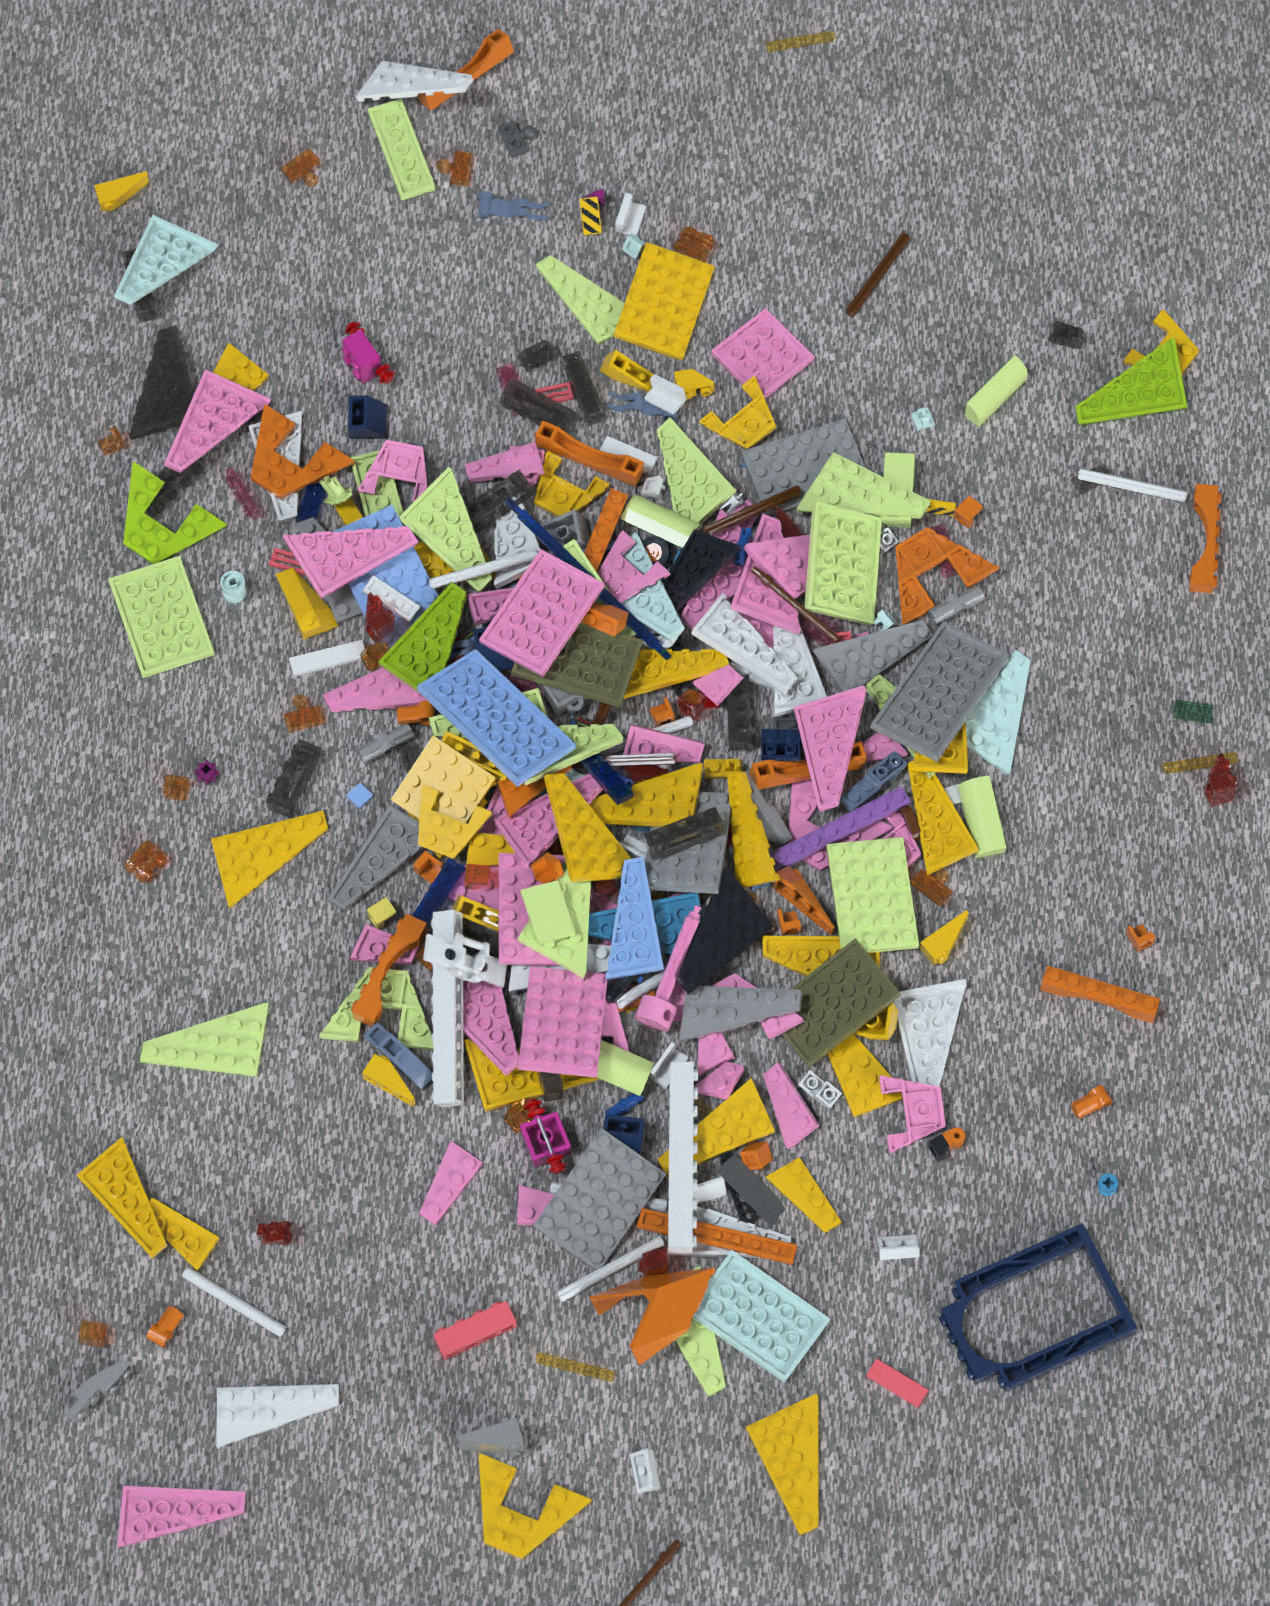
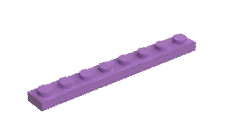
[769,786,911,872]

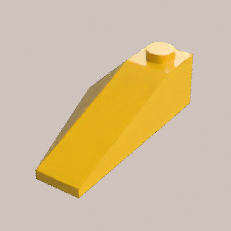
[275,568,338,640]
[854,1002,898,1040]

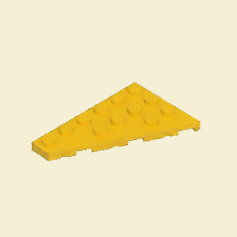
[746,1393,818,1536]

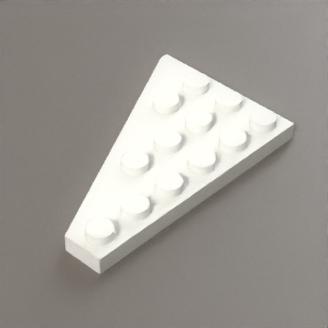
[893,979,966,1087]

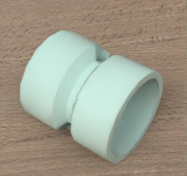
[220,571,247,603]

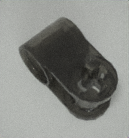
[1048,321,1085,349]
[517,340,553,373]

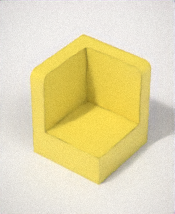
[367,897,396,930]

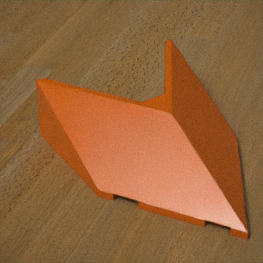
[589,1267,716,1366]

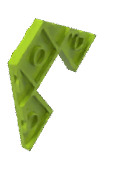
[123,461,227,564]

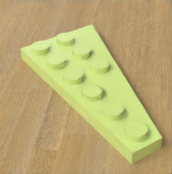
[675,1266,726,1397]

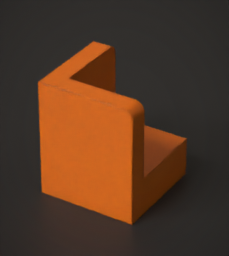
[954,495,983,528]
[649,697,675,727]
[413,851,444,884]
[531,852,564,884]
[777,909,801,936]
[1126,924,1156,952]
[740,1141,773,1170]

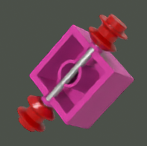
[341,322,395,384]
[520,1099,571,1175]

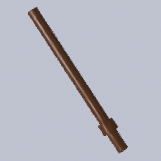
[751,566,840,643]
[619,1540,681,1606]

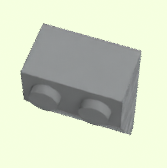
[533,510,590,559]
[458,1418,524,1458]

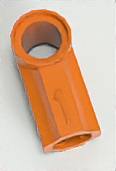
[397,700,435,725]
[1070,1085,1113,1119]
[146,1306,184,1348]

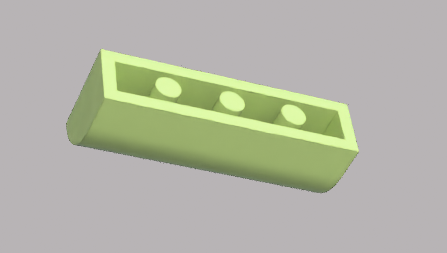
[965,355,1028,427]
[881,452,915,528]
[620,495,702,548]
[958,775,1006,858]
[597,1040,654,1096]

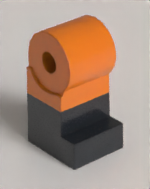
[928,1127,966,1162]

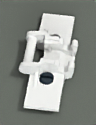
[423,933,507,988]

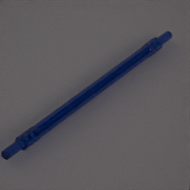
[504,497,672,660]

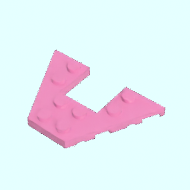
[788,780,893,871]
[698,973,804,1076]

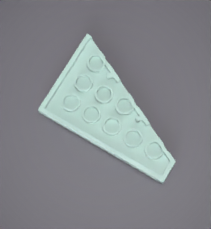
[114,215,218,305]
[615,532,685,643]
[966,650,1031,775]

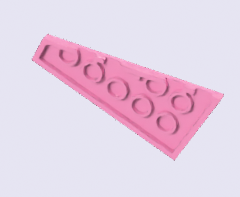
[118,1486,246,1548]

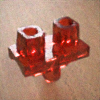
[256,1221,292,1245]

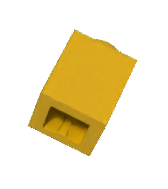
[674,369,714,400]

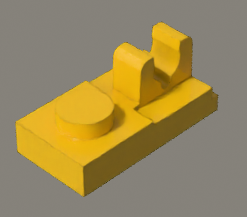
[704,759,743,779]

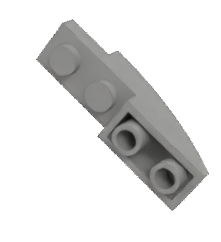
[747,774,792,848]
[65,1361,133,1424]

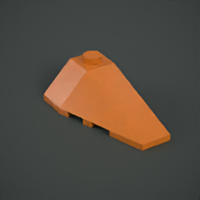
[773,866,835,936]

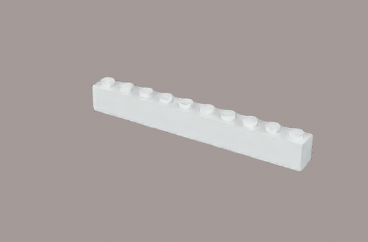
[431,910,464,1107]
[668,1062,698,1254]

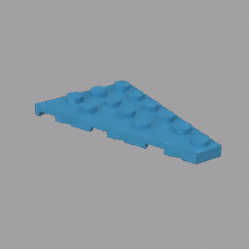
[588,893,703,959]

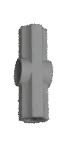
[928,585,985,626]
[357,723,415,764]

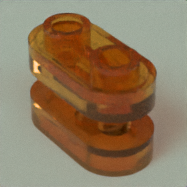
[673,227,715,262]
[124,840,167,883]

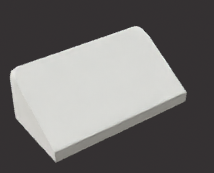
[693,1177,727,1204]
[878,1234,920,1260]
[630,1448,661,1493]

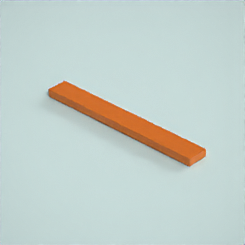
[637,1208,797,1265]

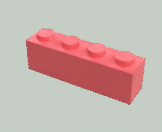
[433,1301,517,1361]

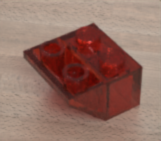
[364,592,395,644]
[1204,753,1238,807]

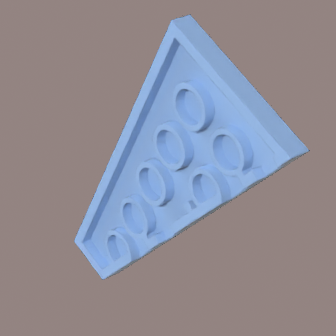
[606,857,664,980]

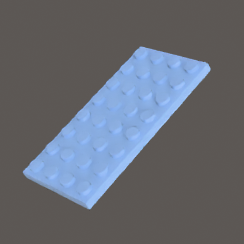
[332,505,458,656]
[417,649,576,787]

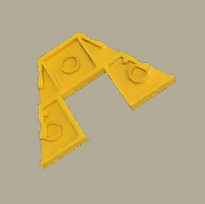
[479,1453,592,1559]

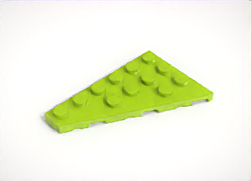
[1075,337,1187,425]
[378,582,467,693]

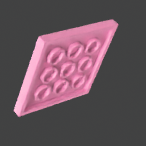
[711,308,815,399]

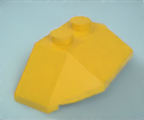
[441,731,508,787]

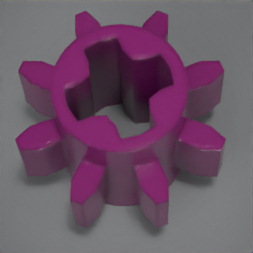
[195,760,219,785]

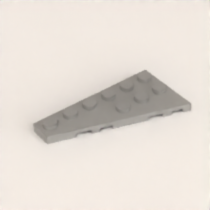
[813,620,933,692]

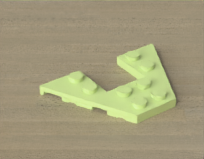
[319,967,433,1051]

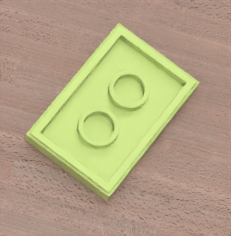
[520,880,576,945]

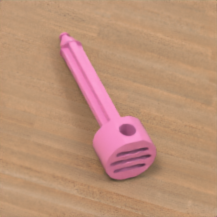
[634,905,701,1032]

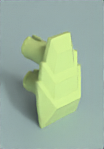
[319,476,352,506]

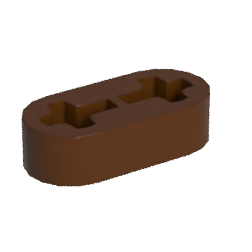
[900,805,921,842]

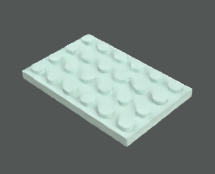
[693,1250,830,1383]

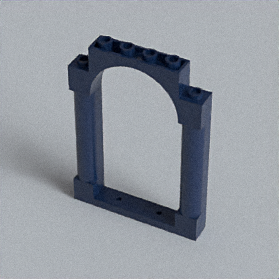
[939,1223,1138,1392]

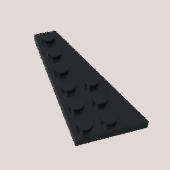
[639,529,741,632]

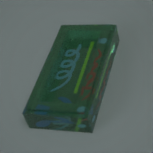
[1173,699,1213,724]

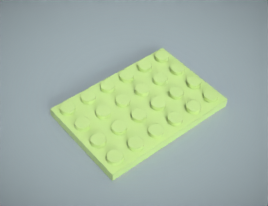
[804,501,882,626]
[108,556,215,678]
[826,837,919,953]

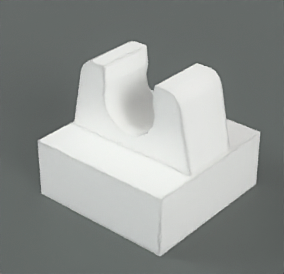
[641,476,665,499]

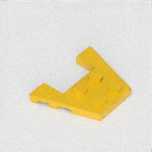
[1123,309,1199,375]
[699,376,777,450]
[534,451,610,517]
[418,785,493,859]

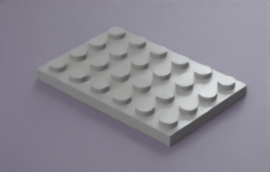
[741,418,865,517]
[645,792,731,894]
[533,1128,666,1270]

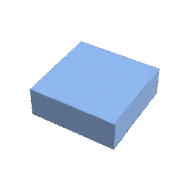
[346,783,373,810]

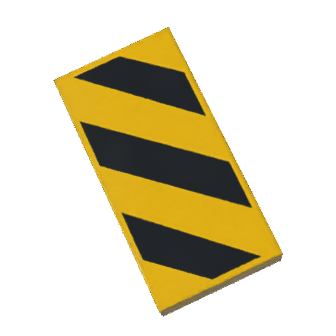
[579,197,602,235]
[926,499,956,517]

